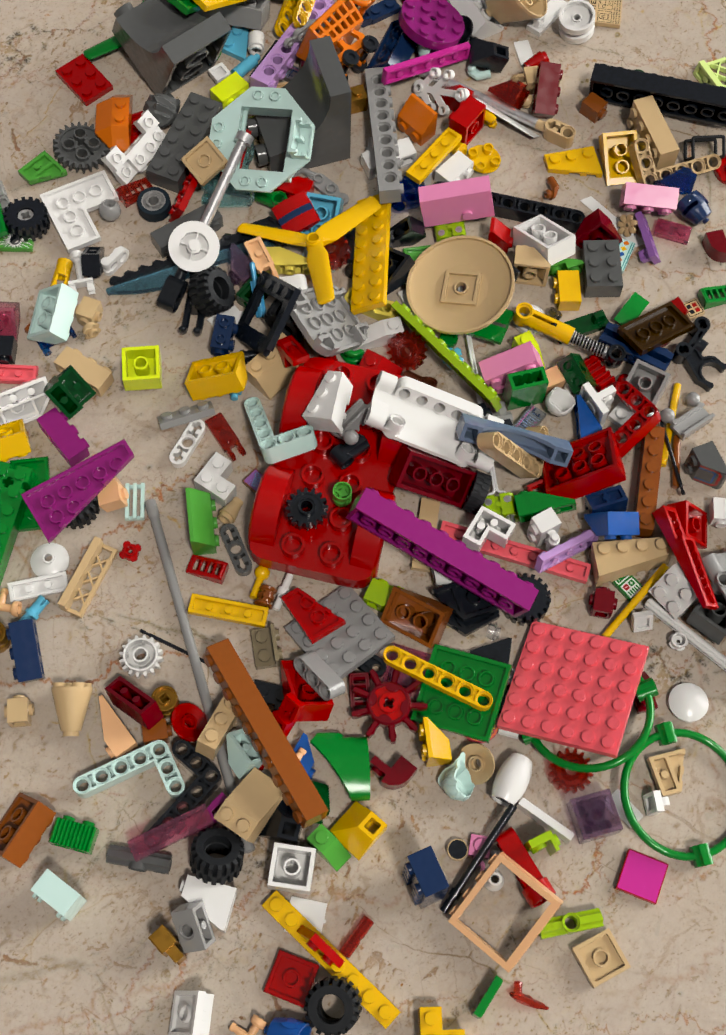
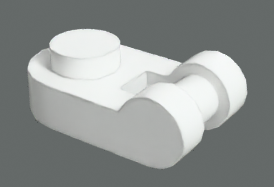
[101,246,129,276]

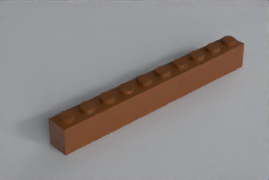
[203,638,329,829]

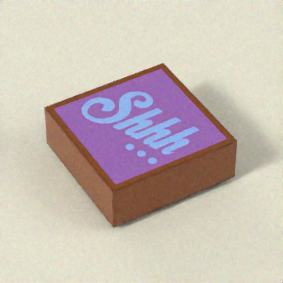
[243,468,263,494]

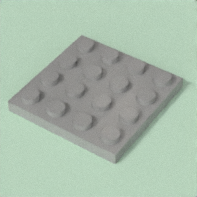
[284,586,395,679]

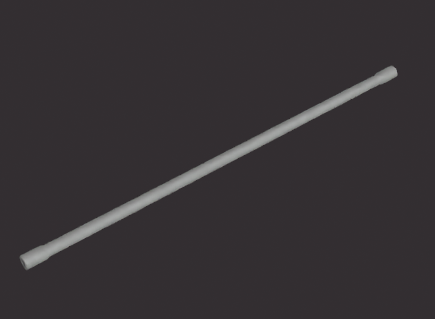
[144,499,255,854]

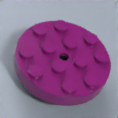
[398,0,465,50]

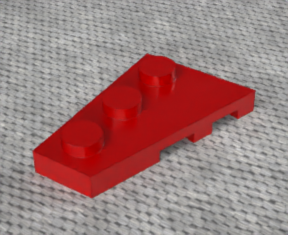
[281,587,346,644]

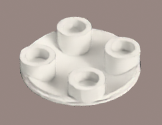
[667,683,709,723]

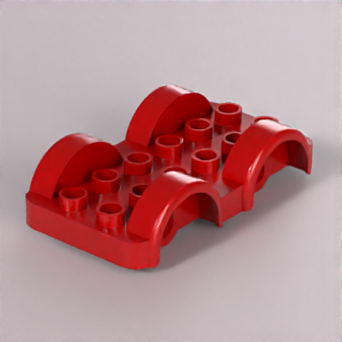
[248,357,409,589]

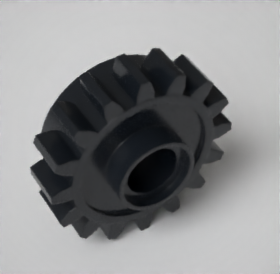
[285,487,328,531]

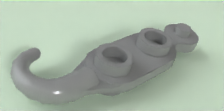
[283,17,329,49]
[292,168,349,205]

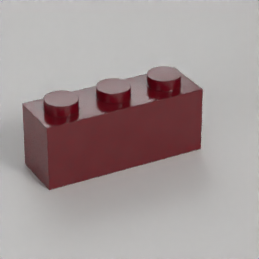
[531,61,563,119]
[104,676,164,730]

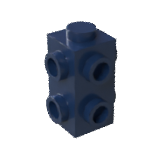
[210,314,238,356]

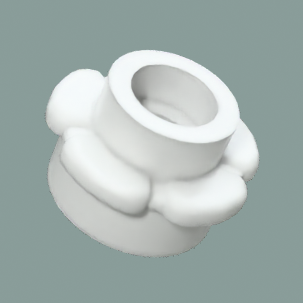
[669,632,688,651]

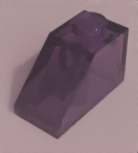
[228,243,252,288]

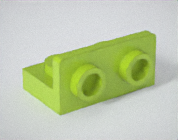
[524,830,561,856]

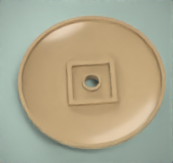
[406,235,515,335]

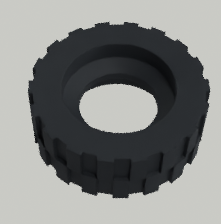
[461,470,492,515]

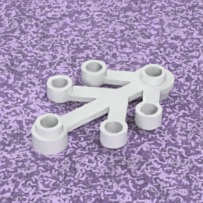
[413,67,470,115]

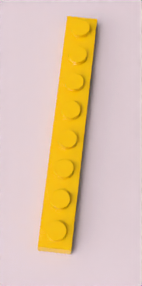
[261,890,401,1029]

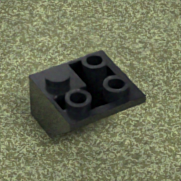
[469,37,509,73]
[259,799,302,846]

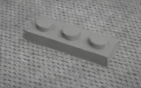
[157,401,216,430]

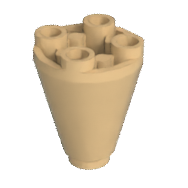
[51,682,93,736]

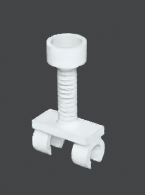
[68,250,96,295]

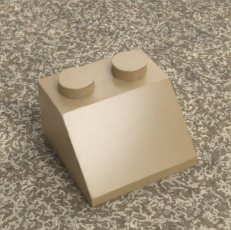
[512,245,551,287]

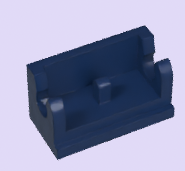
[585,485,628,514]

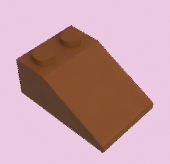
[380,586,453,648]

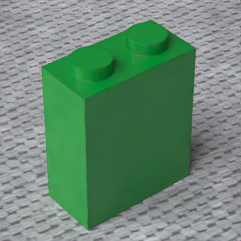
[502,366,549,411]

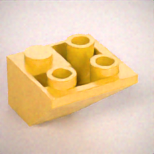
[418,717,452,767]
[329,801,387,861]

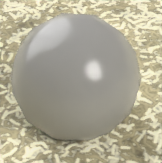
[99,199,121,221]

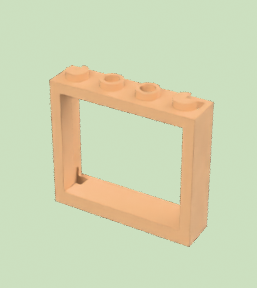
[448,852,564,973]

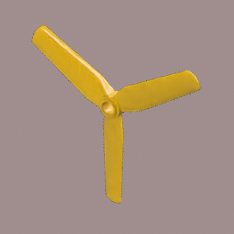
[237,196,381,305]

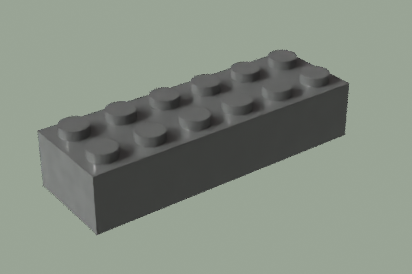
[146,92,223,193]

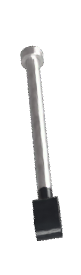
[156,130,254,313]

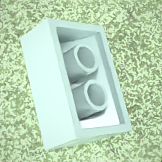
[27,283,79,345]

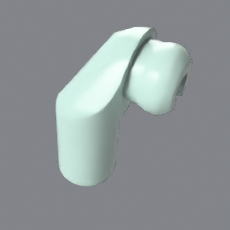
[467,64,491,81]

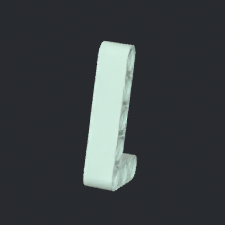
[244,397,318,464]
[72,740,186,799]

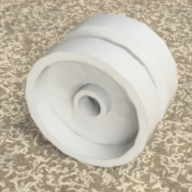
[559,0,595,44]

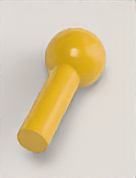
[249,566,270,600]

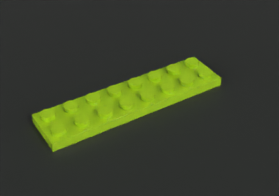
[391,300,502,412]

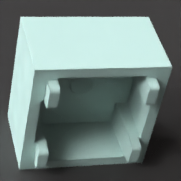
[30,868,87,922]

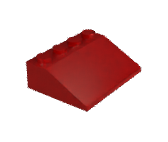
[543,427,626,499]

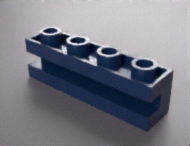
[598,322,674,372]

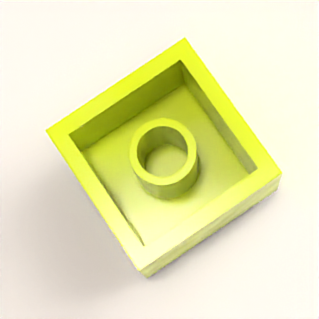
[122,345,162,391]

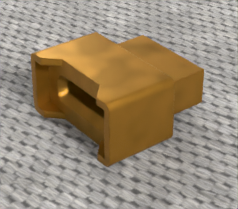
[148,924,187,965]

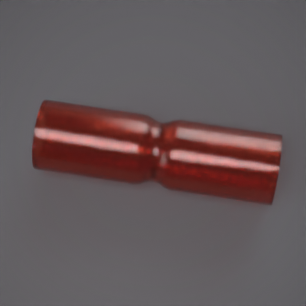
[339,915,374,959]

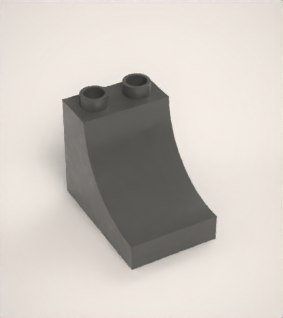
[112,0,232,95]
[246,36,351,172]

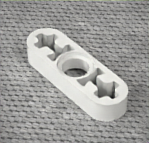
[169,419,206,468]

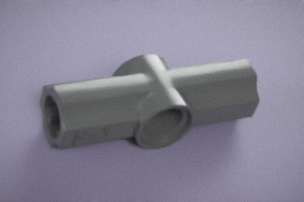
[106,844,172,875]

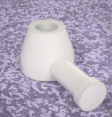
[484,850,504,892]

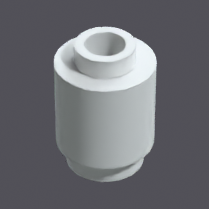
[248,30,265,56]

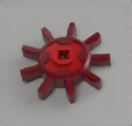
[351,669,428,744]

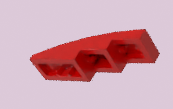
[259,693,305,771]

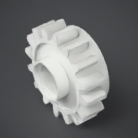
[119,635,164,679]

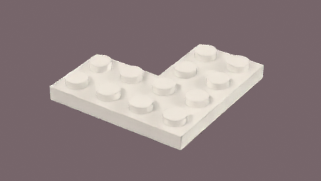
[39,170,119,254]

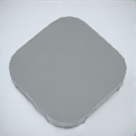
[290,285,369,357]

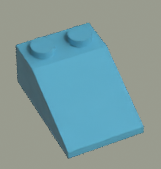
[300,192,344,251]

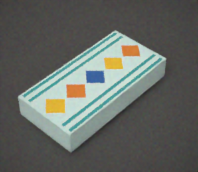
[619,238,636,274]

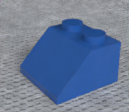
[584,511,640,540]

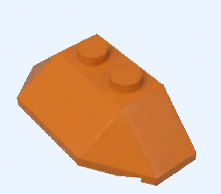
[95,95,133,153]

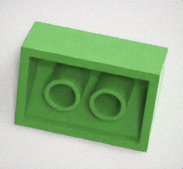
[185,488,220,556]

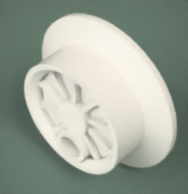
[168,221,220,272]

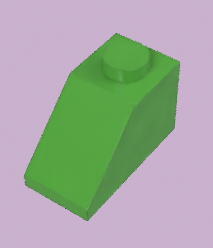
[307,823,351,872]

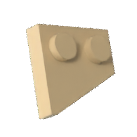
[647,748,686,797]

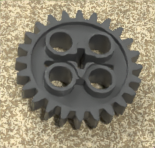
[53,122,110,173]

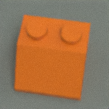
[397,93,438,146]

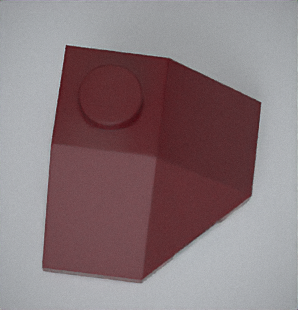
[575,208,623,249]

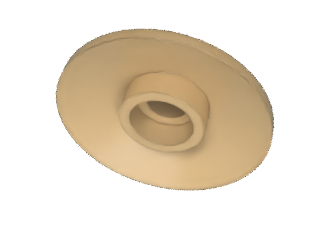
[457,743,495,785]

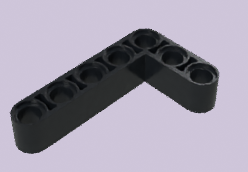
[144,740,222,852]

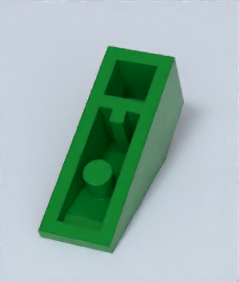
[514,491,577,523]

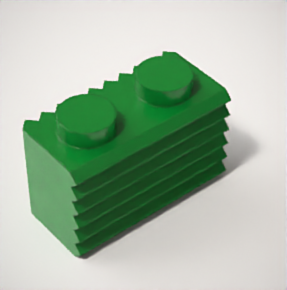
[48,815,99,855]

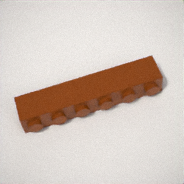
[633,426,665,538]

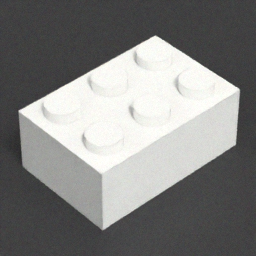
[513,214,576,266]

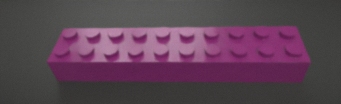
[345,487,539,618]

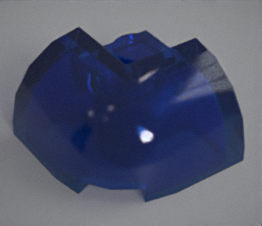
[391,176,426,211]

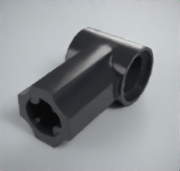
[329,433,370,470]

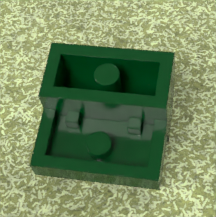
[44,365,96,420]

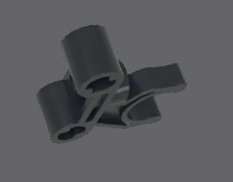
[672,316,726,392]

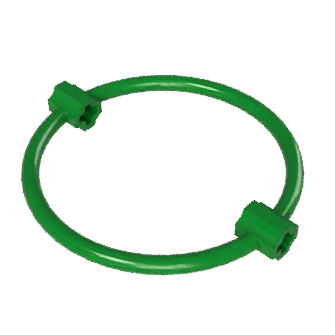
[521,676,659,773]
[620,721,726,868]

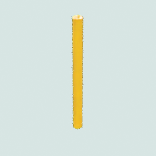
[661,383,681,467]
[601,563,669,637]

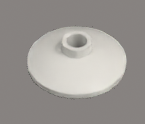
[30,543,70,577]

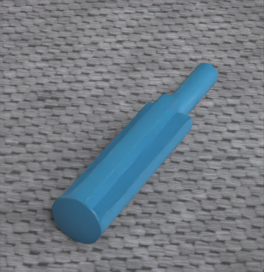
[249,262,266,318]

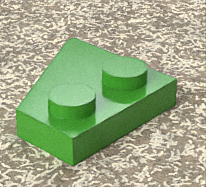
[18,150,67,185]

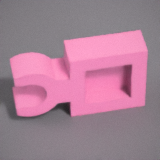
[468,834,490,872]

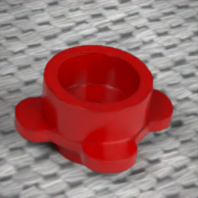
[119,541,142,562]

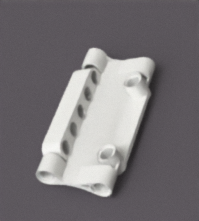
[364,370,504,473]

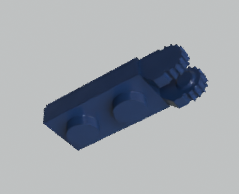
[361,0,401,28]

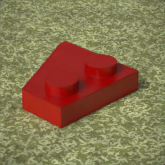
[297,925,345,968]

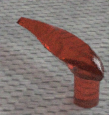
[509,981,549,1010]

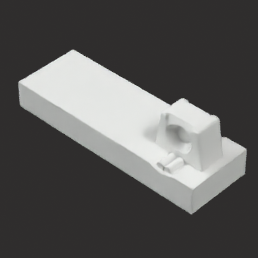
[526,0,567,37]

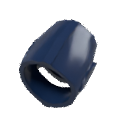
[677,190,712,226]

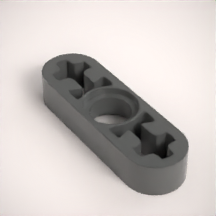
[220,523,252,576]

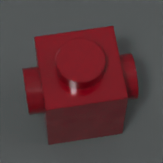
[588,587,618,619]

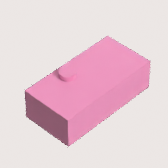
[418,175,495,227]

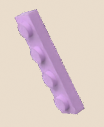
[534,529,599,573]

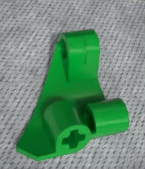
[310,733,370,801]

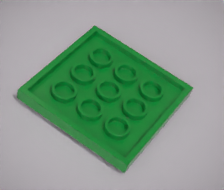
[411,644,512,743]

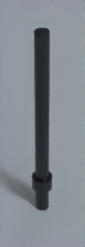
[440,803,517,914]

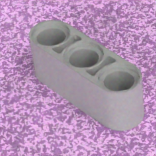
[293,651,346,701]

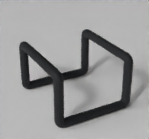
[683,135,726,162]

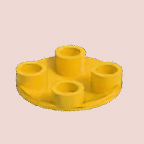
[467,143,501,174]

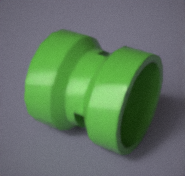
[332,482,352,507]

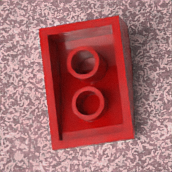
[280,660,334,722]

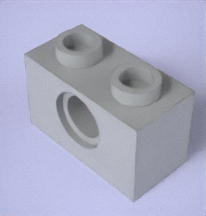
[171,900,216,954]

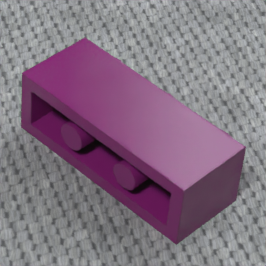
[36,407,90,467]

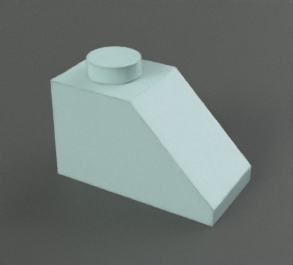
[226,728,263,780]

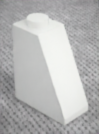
[179,875,238,933]

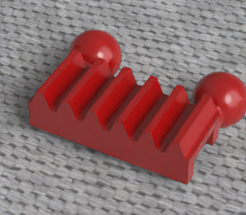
[583,353,628,392]

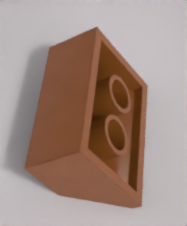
[0,792,56,868]

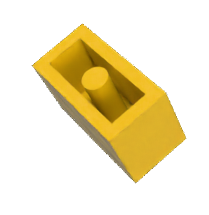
[553,270,582,311]

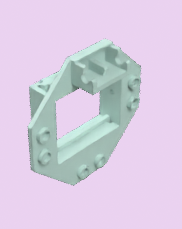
[209,86,315,193]

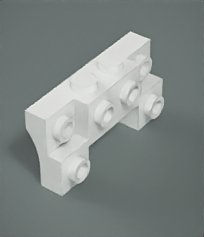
[101,110,166,186]

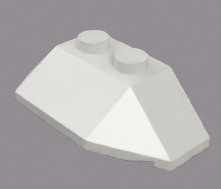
[0,376,50,425]

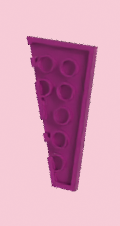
[21,439,134,544]

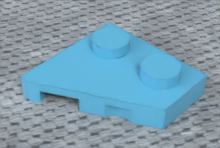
[222,26,249,62]

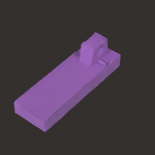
[635,211,661,265]

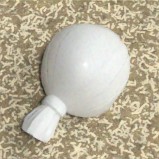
[545,383,576,417]

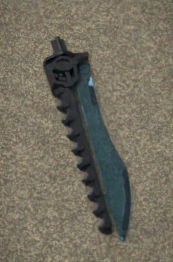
[106,216,287,296]

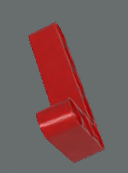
[614,381,661,459]

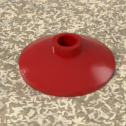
[171,703,207,742]

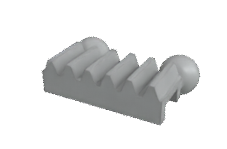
[660,392,715,441]
[331,399,370,445]

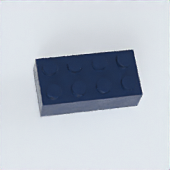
[401,846,450,909]

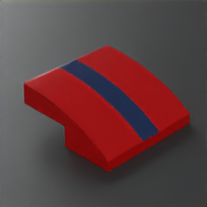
[271,191,321,232]

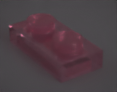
[653,218,692,245]

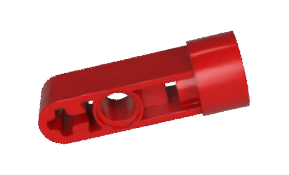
[495,827,556,909]

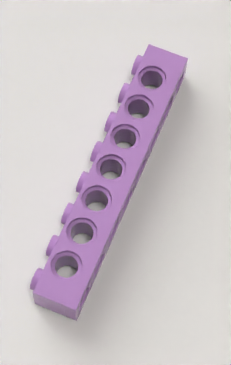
[250,0,334,88]

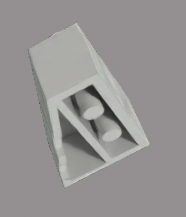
[302,371,353,433]

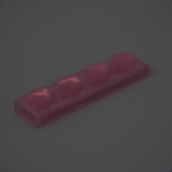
[127,804,214,862]

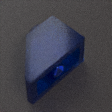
[653,167,697,196]

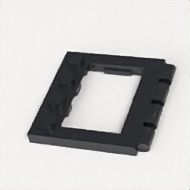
[235,270,302,357]

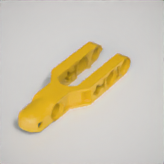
[274,0,316,37]

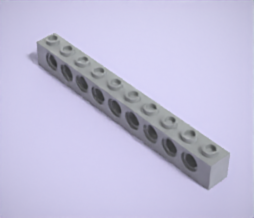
[365,67,404,204]

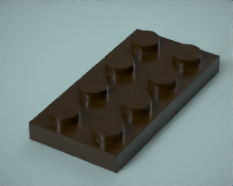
[617,301,695,356]

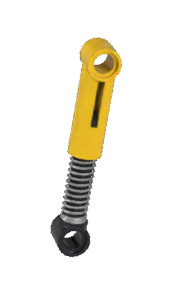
[513,302,626,368]

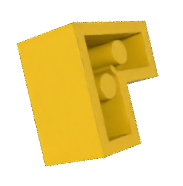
[418,1007,465,1035]

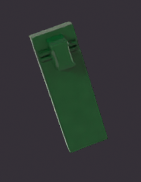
[558,309,609,344]

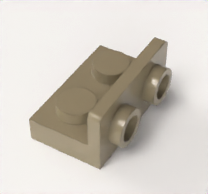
[251,623,283,670]

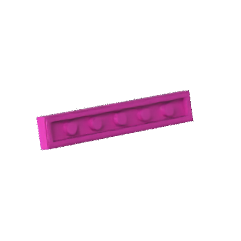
[381,42,471,85]

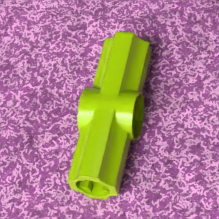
[536,908,604,940]

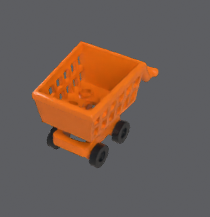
[296,0,379,81]

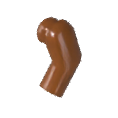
[544,176,559,200]

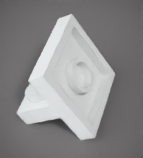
[579,381,617,428]
[168,990,214,1035]

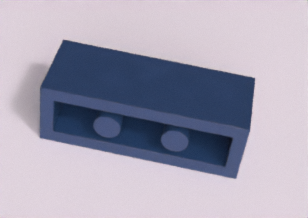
[6,618,45,684]

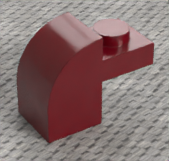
[702,229,726,263]
[370,756,417,790]

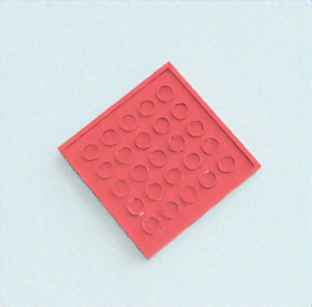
[497,621,649,758]

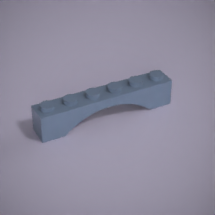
[456,413,574,468]

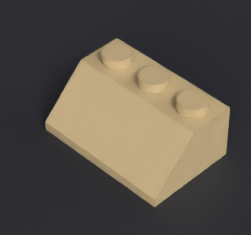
[246,332,304,400]

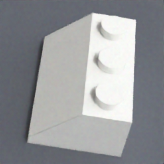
[449,0,504,40]

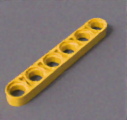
[383,646,493,711]

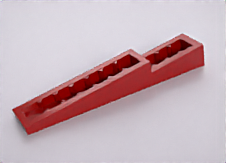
[652,505,719,610]

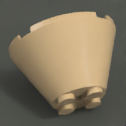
[485,0,548,24]

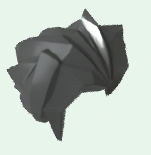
[143,92,180,129]

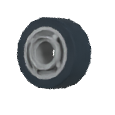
[137,187,171,222]

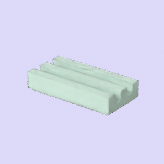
[125,483,145,521]

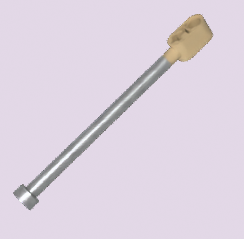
[413,71,576,149]

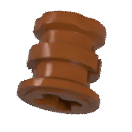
[254,585,277,610]

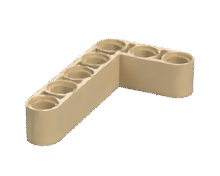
[628,138,721,186]
[477,426,549,478]

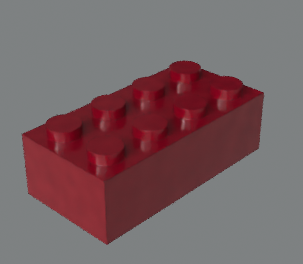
[388,444,477,508]

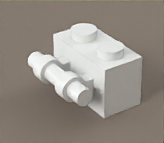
[527,507,562,551]

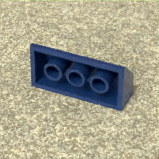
[366,20,417,69]

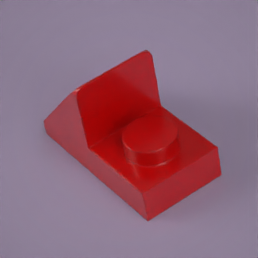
[276,335,310,368]

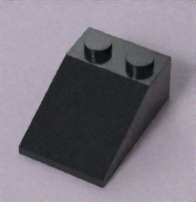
[387,247,415,295]

